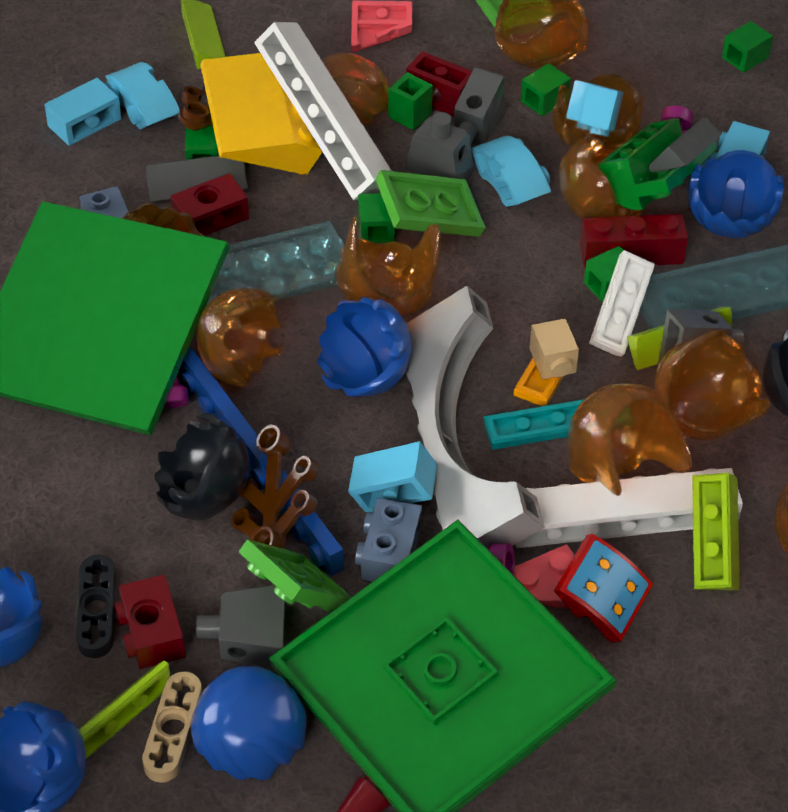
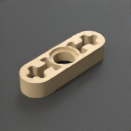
[142,672,202,783]

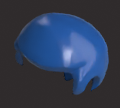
[688,150,784,239]
[317,297,412,397]
[0,566,43,668]
[191,666,307,780]
[0,701,86,812]

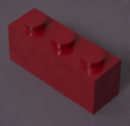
[579,214,688,269]

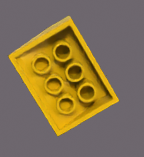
[200,53,323,174]

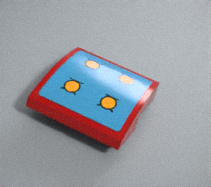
[554,534,653,642]

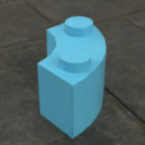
[105,62,180,129]
[566,80,624,137]
[471,136,551,207]

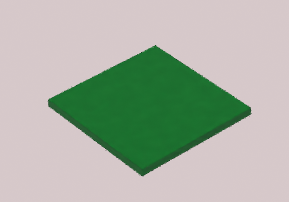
[0,201,230,436]
[269,520,616,812]

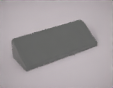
[648,117,721,172]
[145,156,248,204]

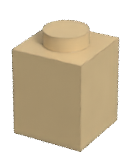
[529,318,579,379]

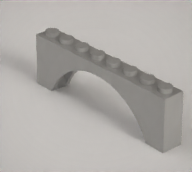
[406,286,545,549]

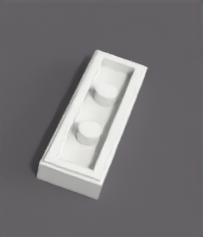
[589,250,655,357]

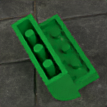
[598,118,717,210]

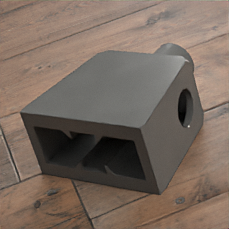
[454,67,505,144]
[405,112,474,180]
[658,309,744,385]
[196,585,286,667]

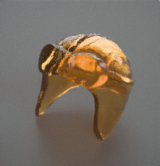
[494,0,589,69]
[336,216,441,318]
[655,329,770,441]
[568,383,692,496]

